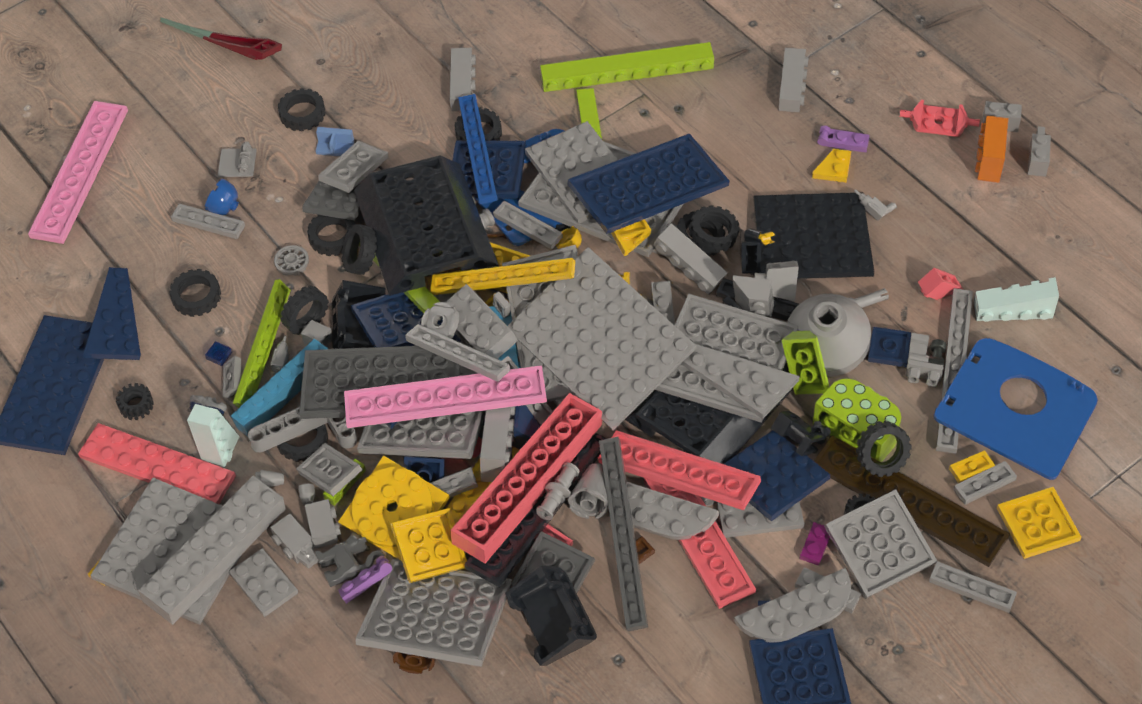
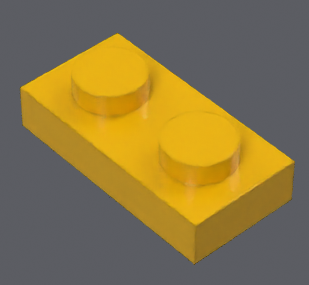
[949,450,995,483]

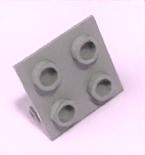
[218,142,257,177]

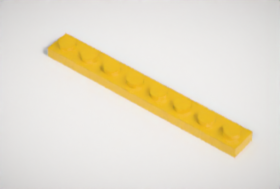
[430,258,575,295]

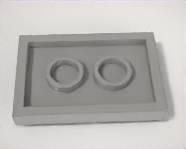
[296,443,362,496]
[229,548,298,617]

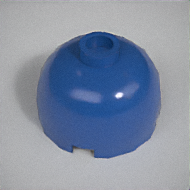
[205,179,239,215]

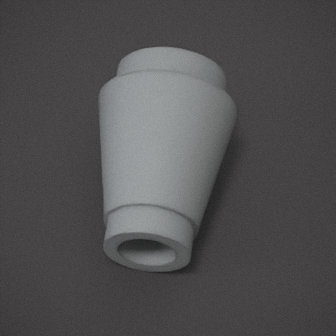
[255,470,284,488]

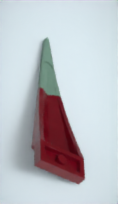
[160,17,282,60]

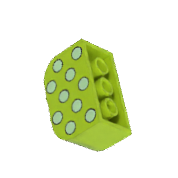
[813,379,901,462]

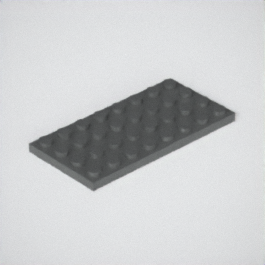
[299,346,461,419]

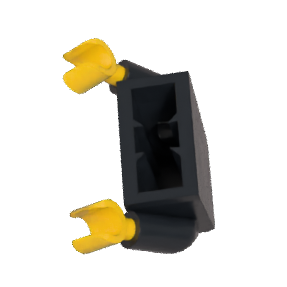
[740,229,775,276]

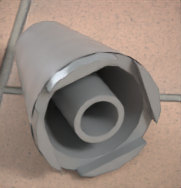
[568,464,608,519]

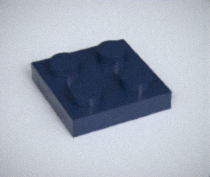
[868,327,911,368]

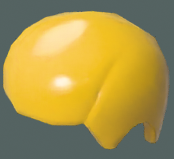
[556,226,582,249]

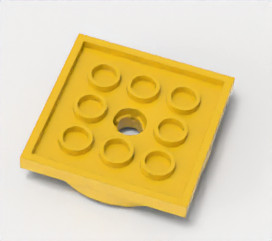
[338,456,450,561]

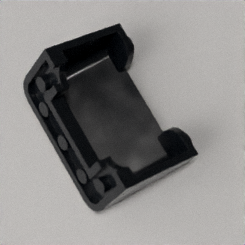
[331,280,386,349]
[505,566,597,666]

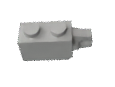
[1028,126,1051,177]
[270,514,318,569]

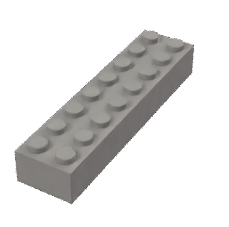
[138,476,285,625]

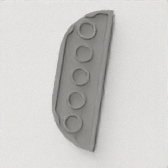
[627,482,719,540]
[734,568,851,642]

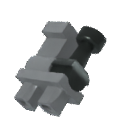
[906,333,947,387]

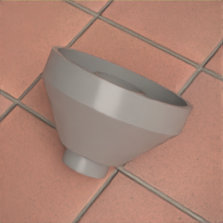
[787,294,871,377]

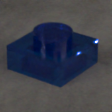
[205,341,232,366]

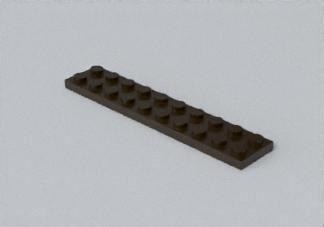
[814,435,1010,567]

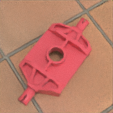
[899,100,980,137]

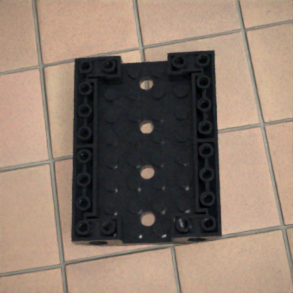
[354,155,499,296]
[625,361,794,464]

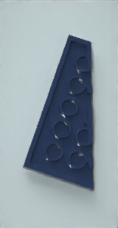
[82,267,141,360]

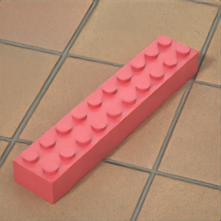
[451,393,602,564]

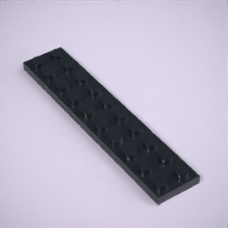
[465,433,607,588]

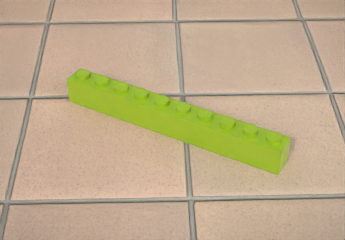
[540,42,714,92]

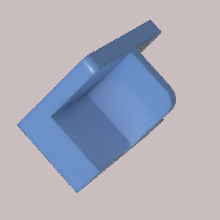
[316,127,354,156]

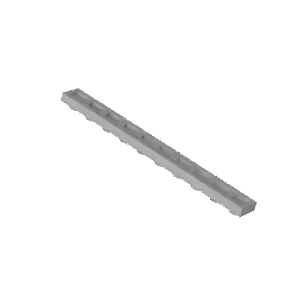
[936,288,973,454]

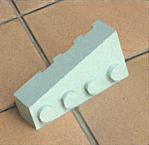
[973,277,1059,322]
[187,404,240,468]

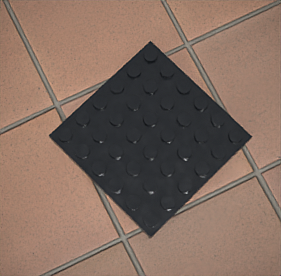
[753,192,875,279]

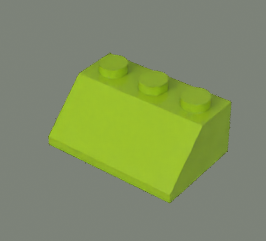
[781,330,830,395]

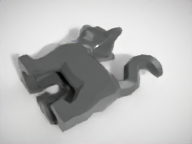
[315,532,387,587]

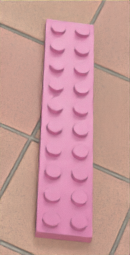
[28,101,128,244]
[344,365,547,428]

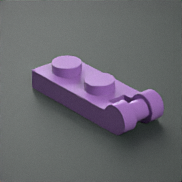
[817,126,870,152]
[338,556,392,604]

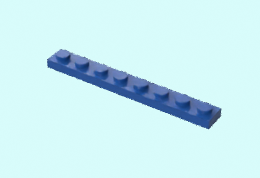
[458,94,498,204]

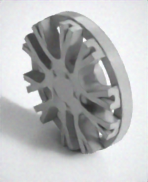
[274,245,309,276]

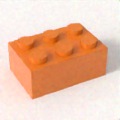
[975,116,1008,183]

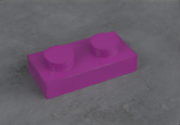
[800,522,830,566]

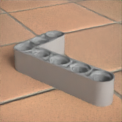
[248,407,357,452]

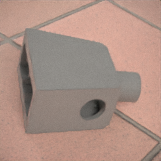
[754,261,799,301]

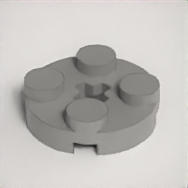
[421,302,460,339]

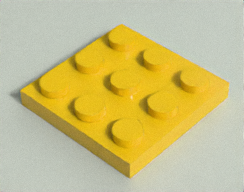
[997,487,1081,559]
[391,508,467,583]

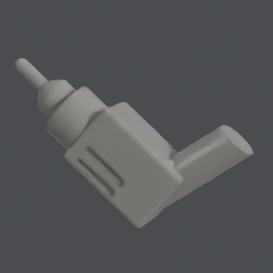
[854,189,897,221]
[270,336,289,372]

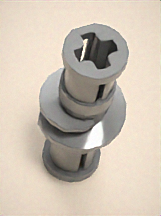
[536,462,580,520]

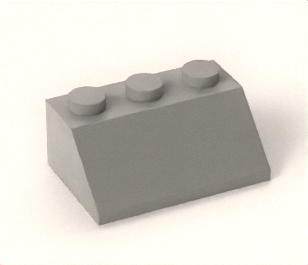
[733,275,774,318]

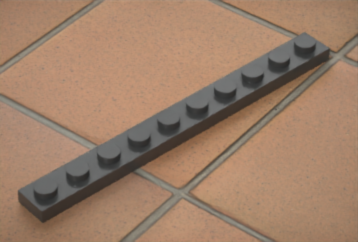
[599,437,648,632]

